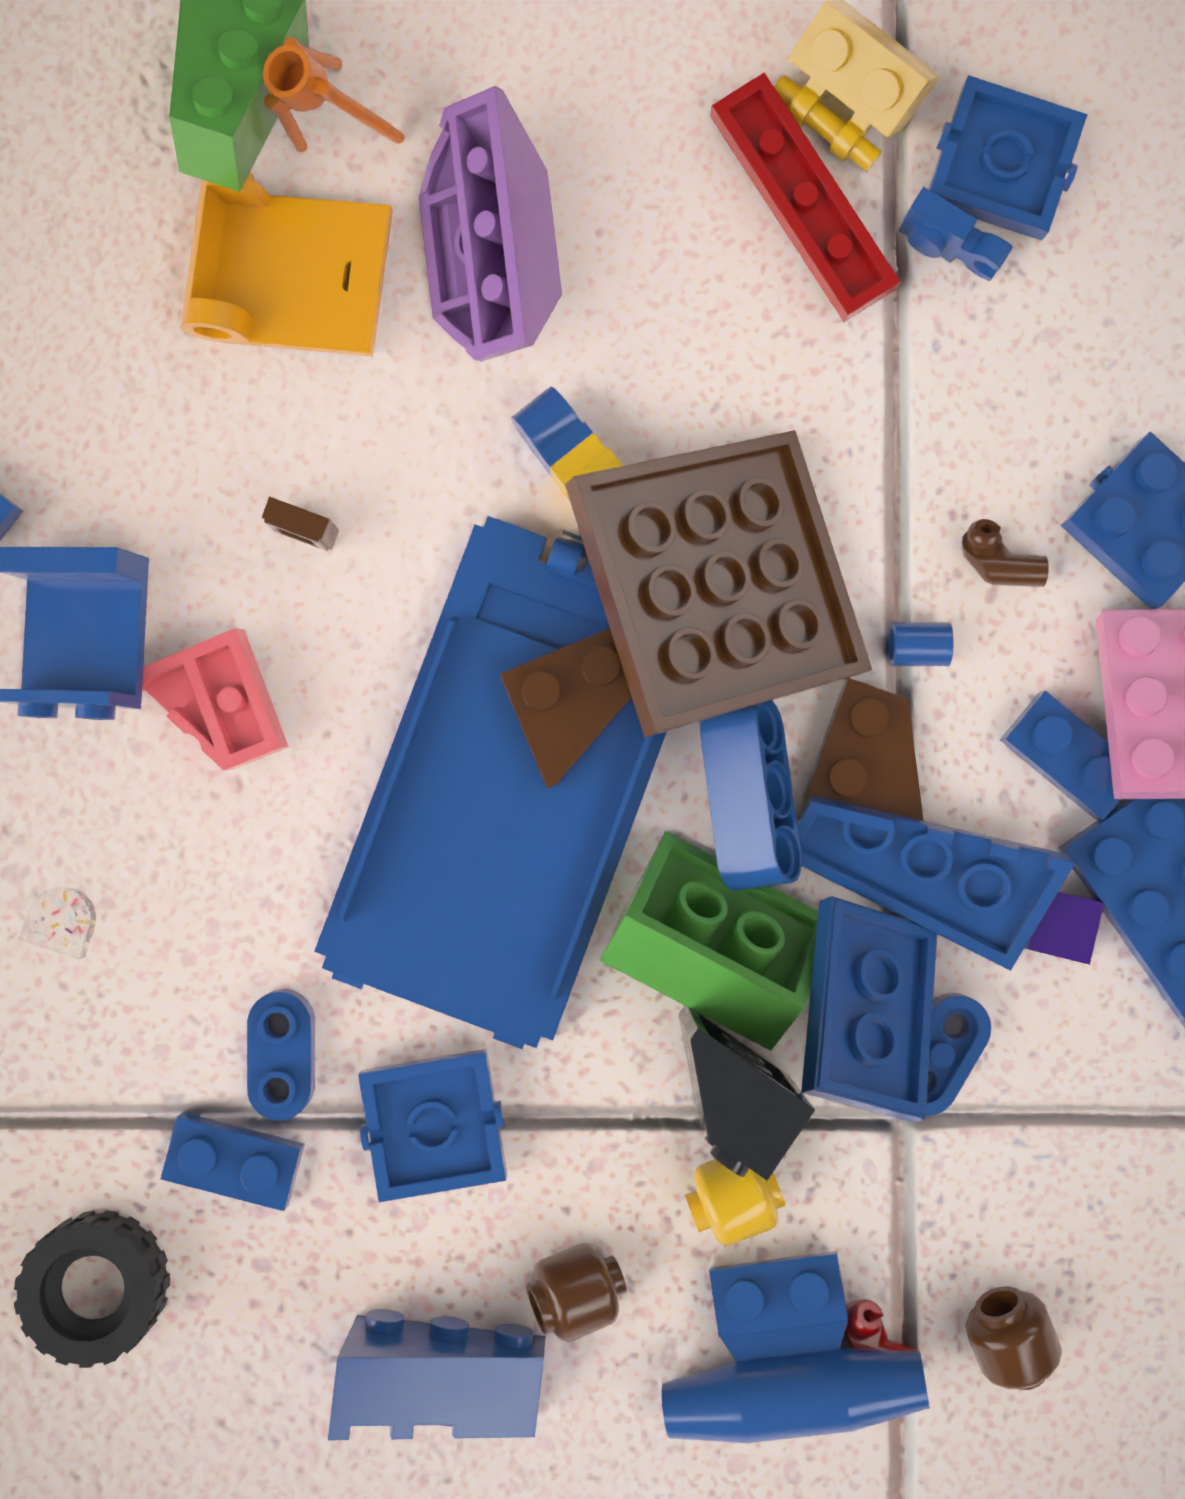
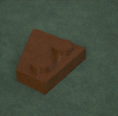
[500,628,632,789]
[803,678,924,821]

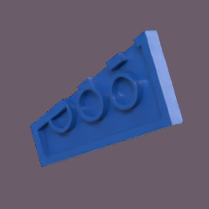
[797,795,1076,971]

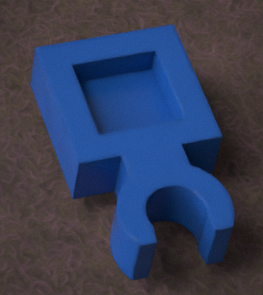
[898,186,1013,281]

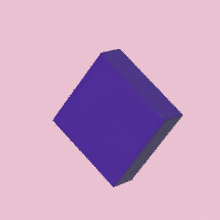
[1024,892,1104,965]

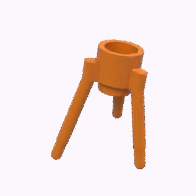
[263,37,404,152]

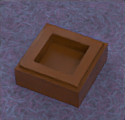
[261,496,339,551]

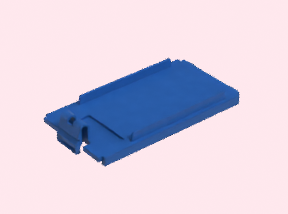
[314,516,667,1050]

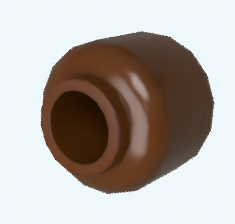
[526,1243,627,1342]
[965,1286,1062,1390]

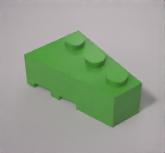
[169,0,309,192]

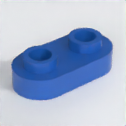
[247,989,315,1121]
[926,993,991,1116]

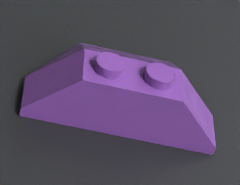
[418,86,562,362]

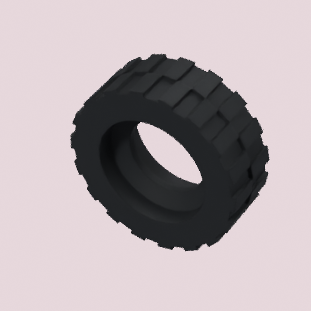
[14,1210,170,1368]

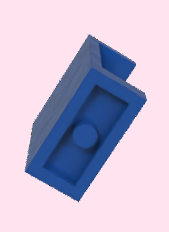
[0,547,149,720]

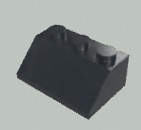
[678,1006,815,1181]

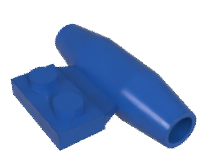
[661,1251,930,1444]

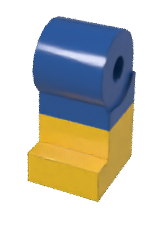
[511,386,624,501]

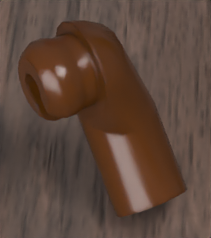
[962,519,1049,587]

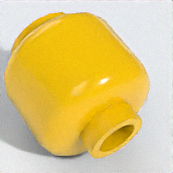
[685,1159,786,1246]

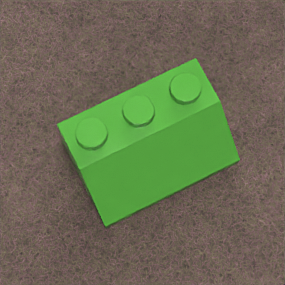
[599,831,818,1051]

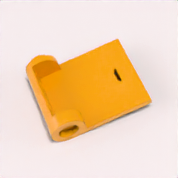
[180,172,393,357]

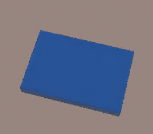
[801,896,937,1122]

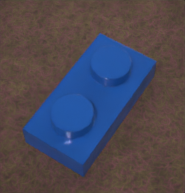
[999,691,1121,820]
[160,1112,305,1211]

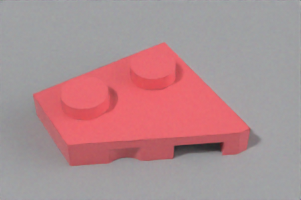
[142,628,289,771]

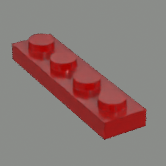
[710,72,901,322]

